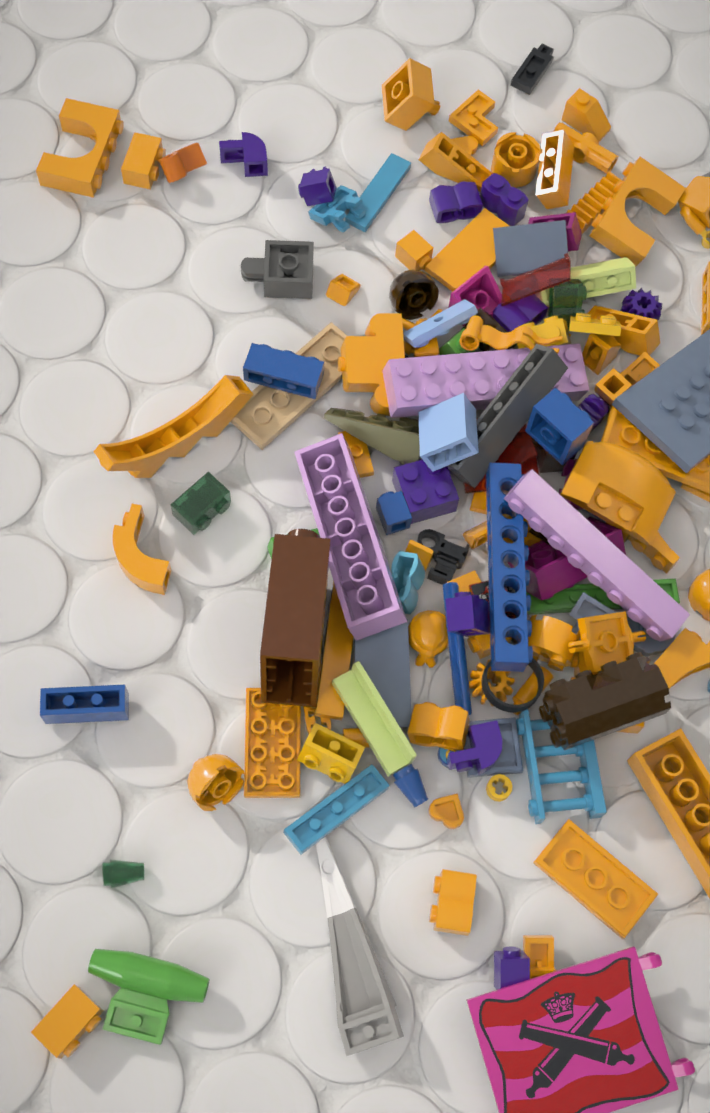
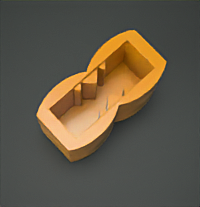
[407,702,470,750]
[429,869,477,936]

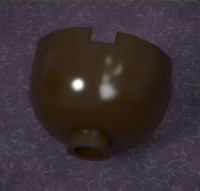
[389,269,439,320]

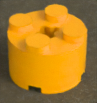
[491,132,541,188]
[528,615,581,671]

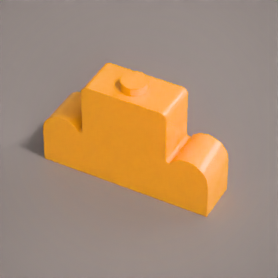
[338,313,405,416]

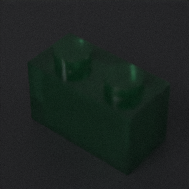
[170,471,231,535]

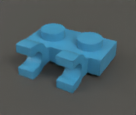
[308,185,367,233]

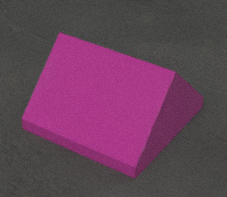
[448,266,506,327]

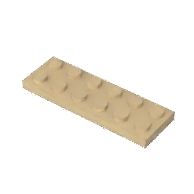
[231,322,347,450]

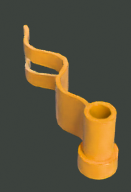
[459,316,563,354]

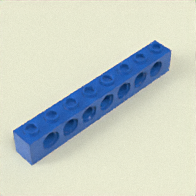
[486,463,533,672]

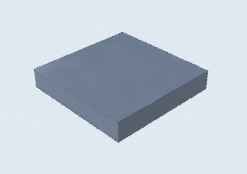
[464,717,523,778]

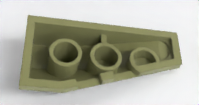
[324,408,422,465]

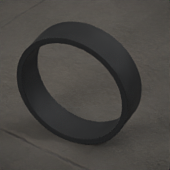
[481,658,544,713]

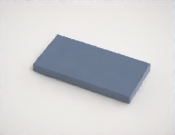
[354,619,412,728]

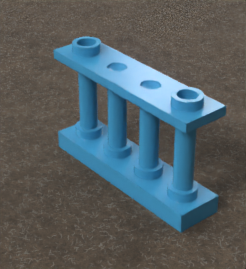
[516,709,607,824]

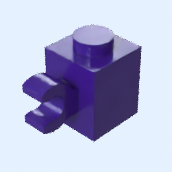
[298,166,337,206]

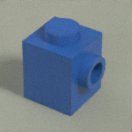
[376,491,412,535]

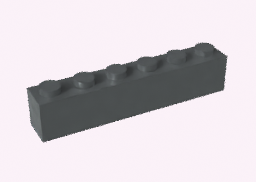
[446,344,568,488]

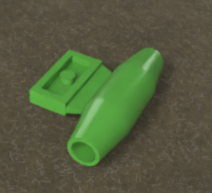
[88,949,210,1045]

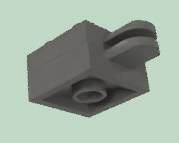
[240,240,314,299]

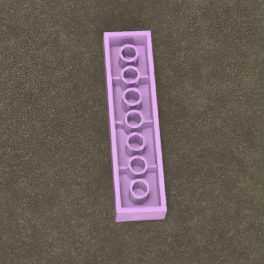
[382,344,589,418]
[294,433,407,641]

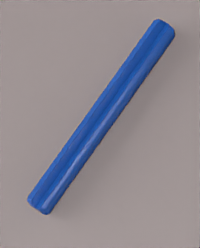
[443,582,472,715]

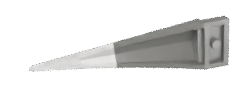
[316,836,404,1056]

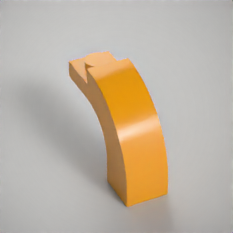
[594,352,660,407]
[112,503,171,595]

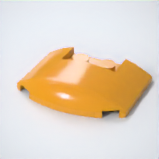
[560,441,676,546]

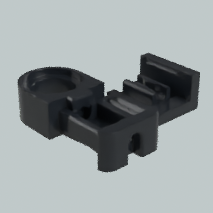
[417,529,470,585]

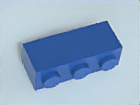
[243,343,324,399]
[40,684,129,724]

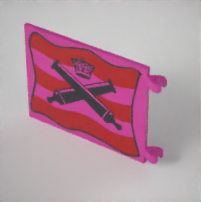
[466,946,695,1113]

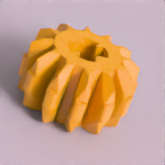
[469,660,515,707]

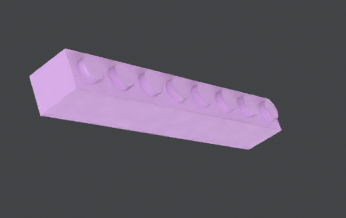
[503,469,690,642]

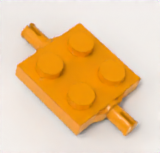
[568,611,646,672]

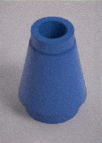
[392,764,429,808]

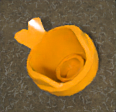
[408,610,449,668]

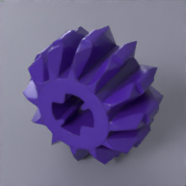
[620,287,663,320]
[578,394,609,434]

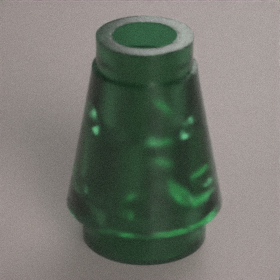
[102,859,144,889]

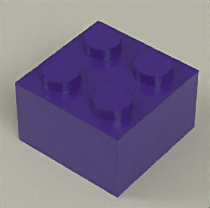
[392,460,459,524]

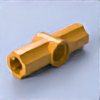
[553,122,619,174]

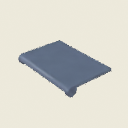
[493,220,569,277]

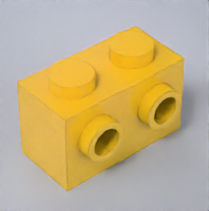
[517,316,571,349]
[297,723,365,784]

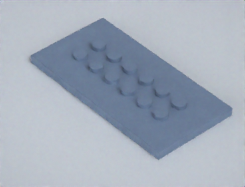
[612,329,710,473]

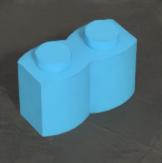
[391,551,425,614]

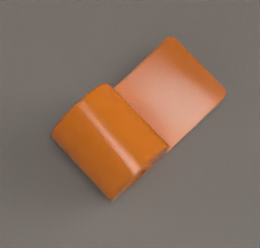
[159,143,207,183]

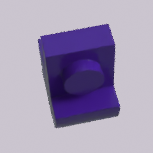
[219,132,268,177]
[446,720,503,775]

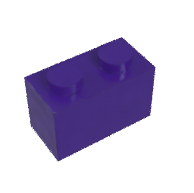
[445,592,490,637]

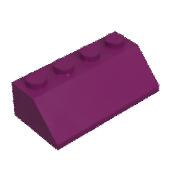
[508,517,626,600]

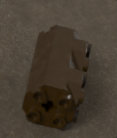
[539,652,671,750]

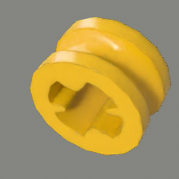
[486,774,513,802]

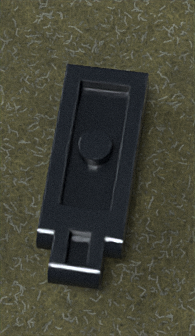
[510,43,554,95]

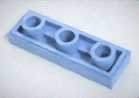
[403,299,478,348]

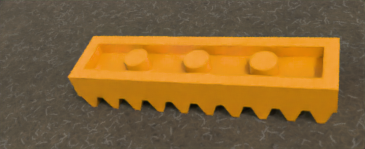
[566,171,620,234]

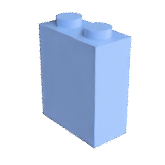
[418,393,479,471]

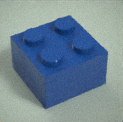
[525,387,594,465]

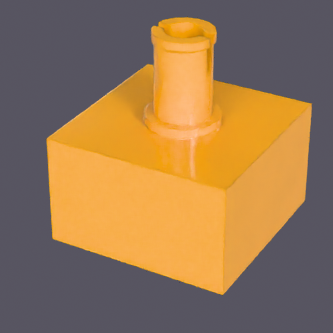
[382,58,440,131]

